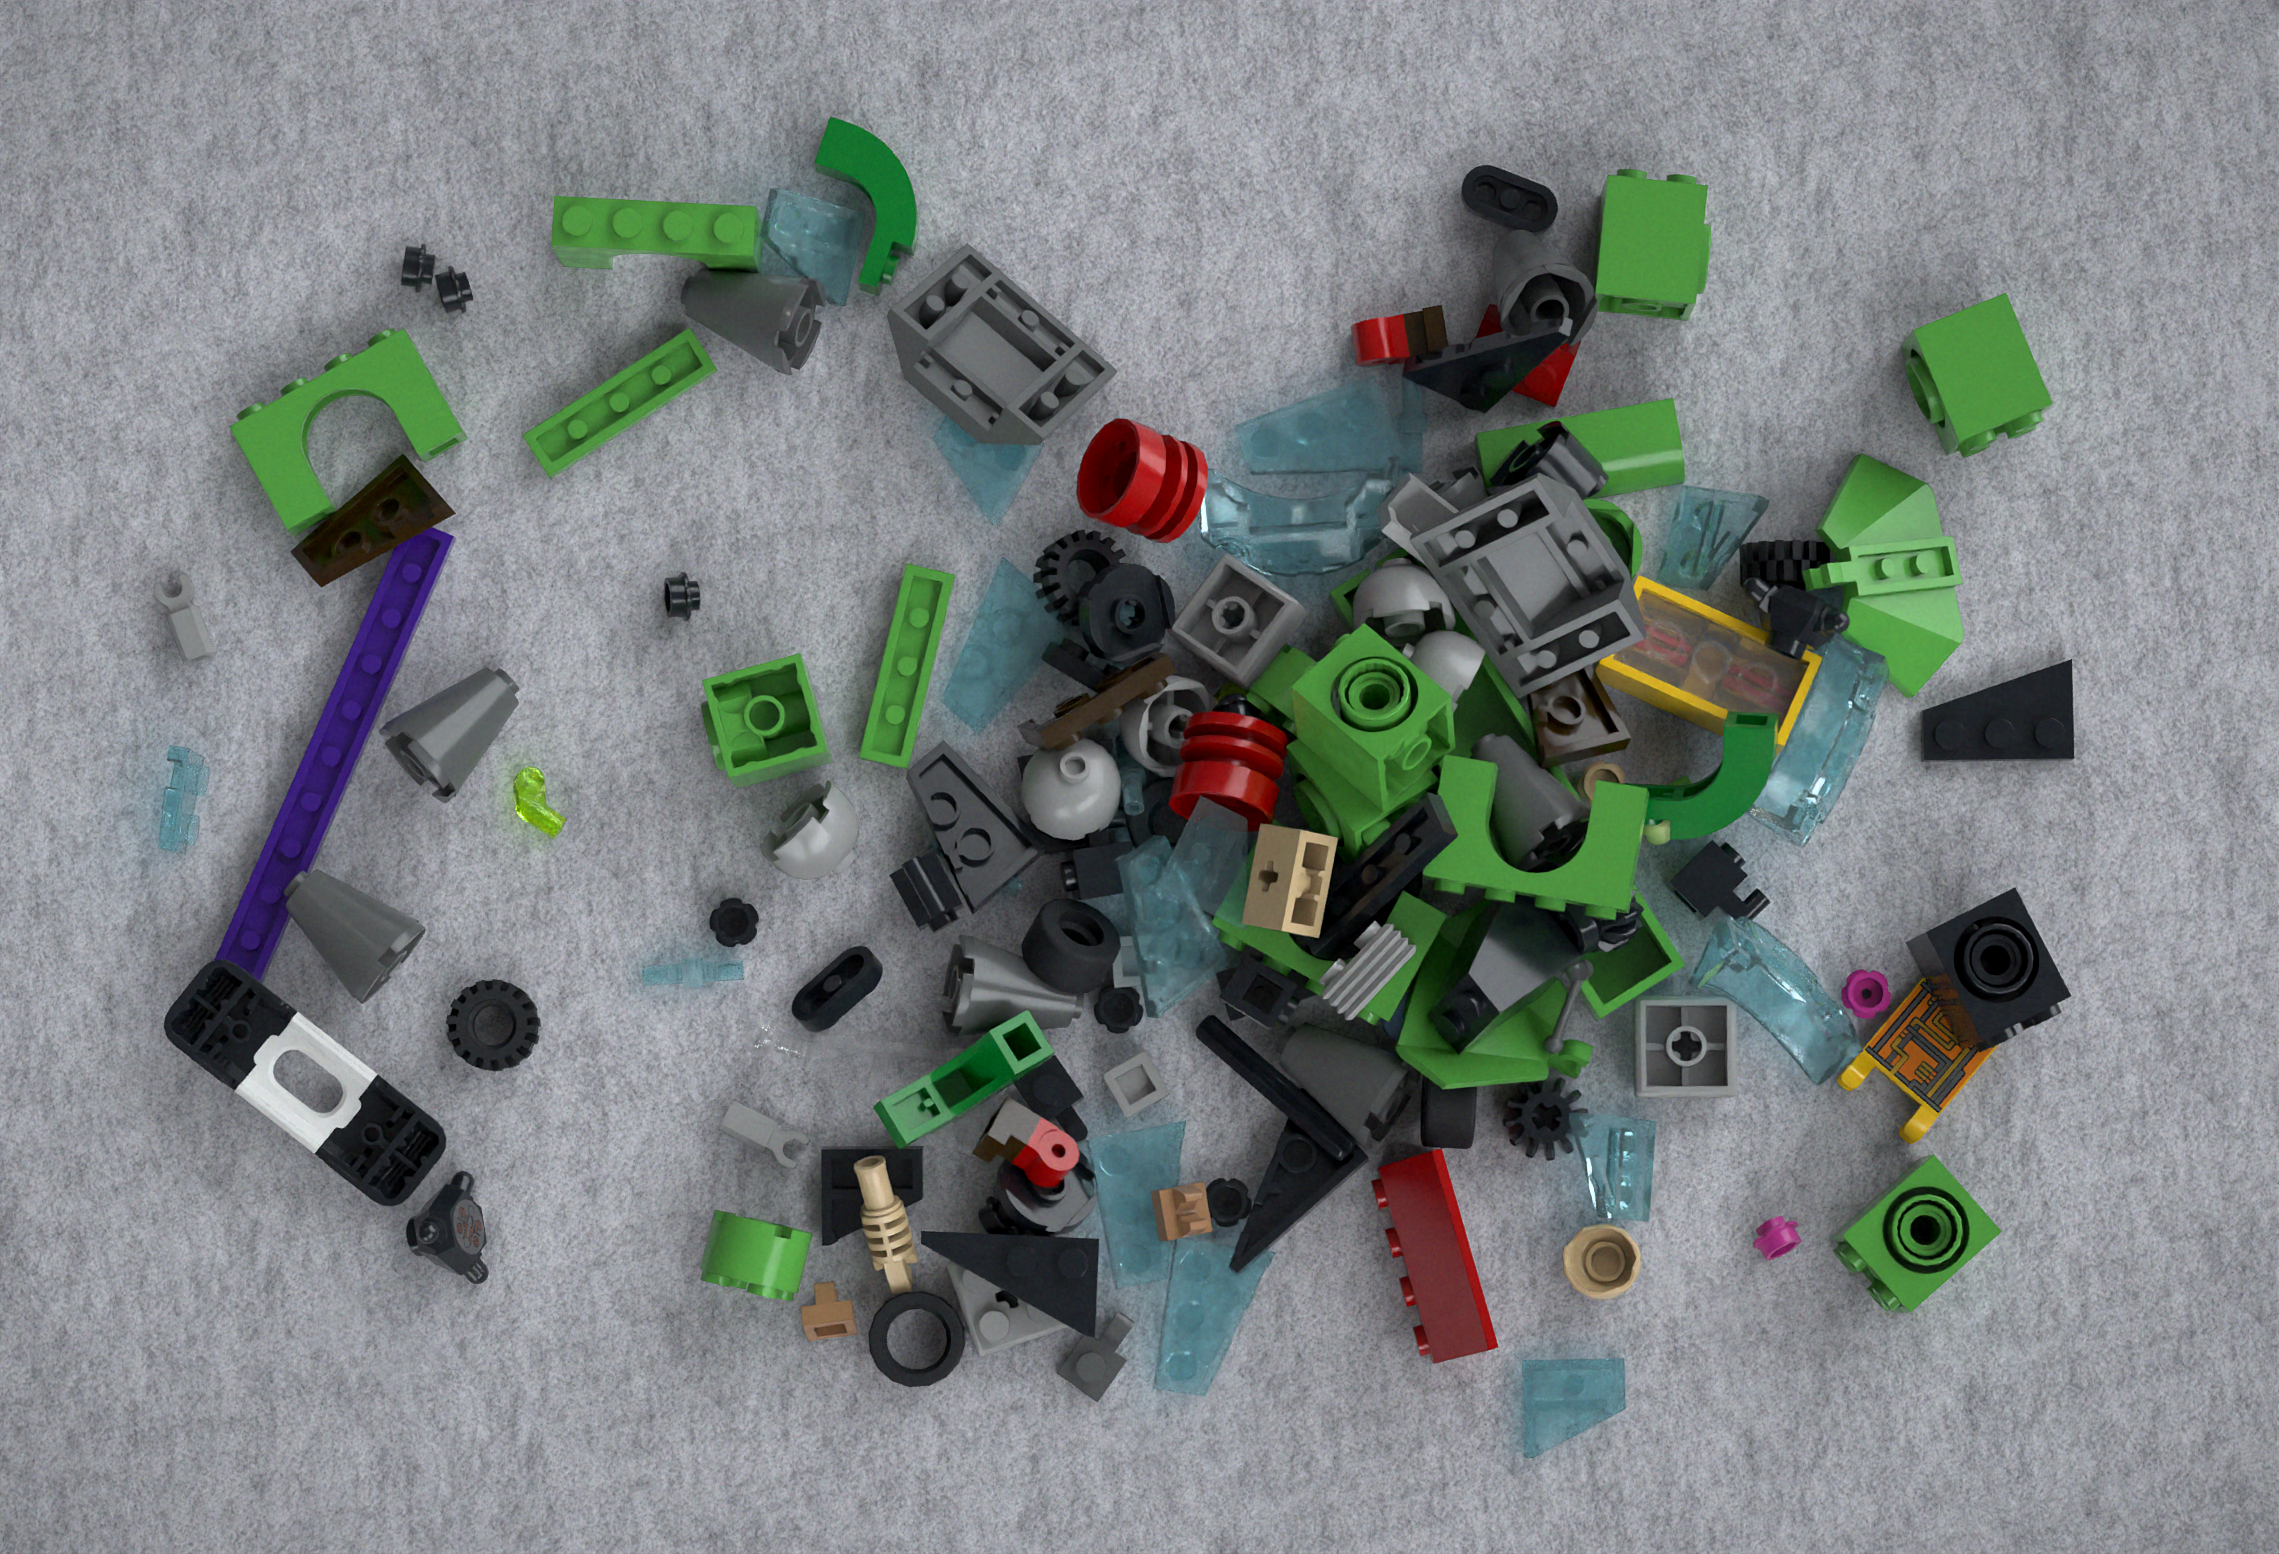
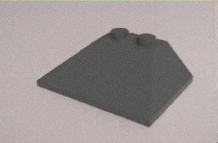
[887,243,1117,445]
[1409,473,1647,699]

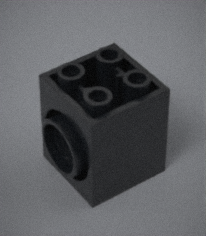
[1905,887,2071,1053]

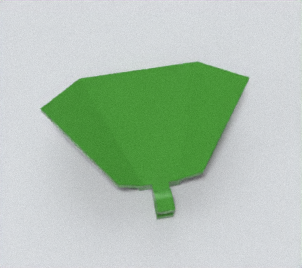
[1802,454,1964,698]
[1395,899,1593,1089]

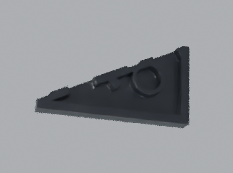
[1402,316,1573,414]
[1229,1088,1369,1277]
[921,1231,1099,1337]

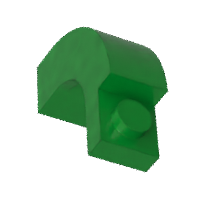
[814,116,919,296]
[1625,711,1779,840]
[873,1010,1055,1150]

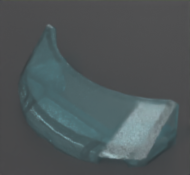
[1197,456,1400,577]
[1745,635,1890,848]
[1689,915,1863,1085]

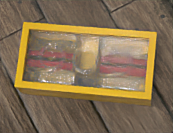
[1594,575,1823,760]

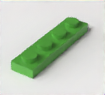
[522,327,718,479]
[859,563,956,770]

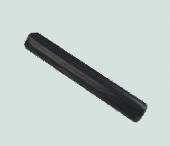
[1195,1014,1357,1161]

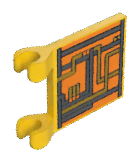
[1836,977,1998,1144]

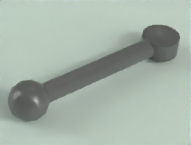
[1543,959,1593,1054]

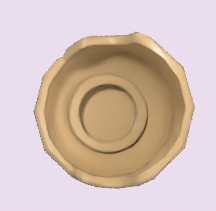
[1562,1223,1641,1300]

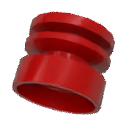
[1076,418,1208,544]
[1169,711,1289,833]

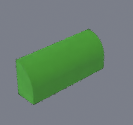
[1474,398,1685,499]

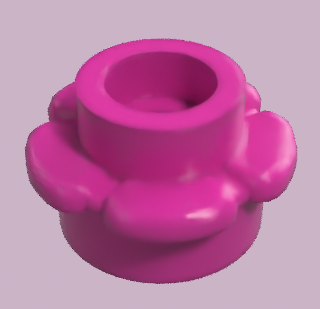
[1841,969,1891,1019]
[1753,1216,1801,1260]

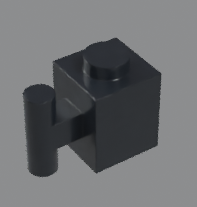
[1060,806,1140,901]
[1665,840,1771,945]
[889,851,964,933]
[1013,1055,1088,1144]

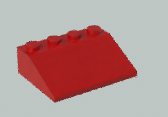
[1371,1148,1499,1364]

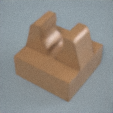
[1150,1182,1213,1241]
[801,1281,858,1341]

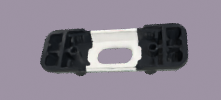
[164,959,447,1206]

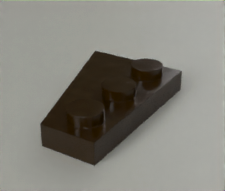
[290,454,456,587]
[1017,651,1177,752]
[1527,665,1632,769]

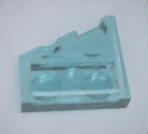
[1156,796,1248,931]
[1569,1113,1656,1222]

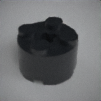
[1487,421,1609,501]

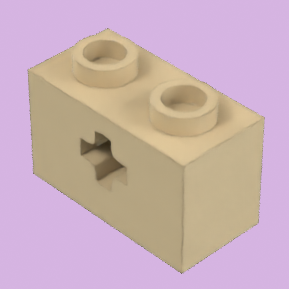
[1241,823,1338,938]

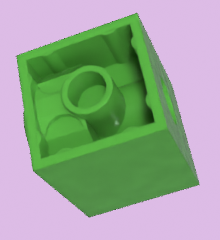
[1591,169,1711,321]
[1901,293,2053,458]
[1291,623,1456,812]
[700,653,834,789]
[1286,739,1439,866]
[1831,1154,2002,1313]

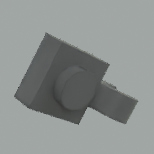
[1057,1311,1136,1403]

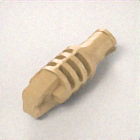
[854,1155,918,1295]

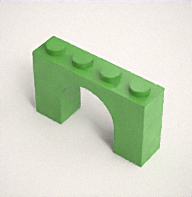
[551,196,764,273]
[229,328,468,537]
[1423,754,1650,920]
[1211,819,1448,1026]

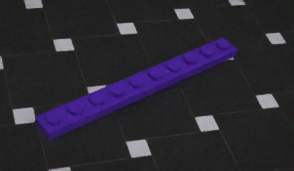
[214,527,456,983]

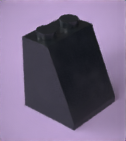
[1427,894,1582,1055]

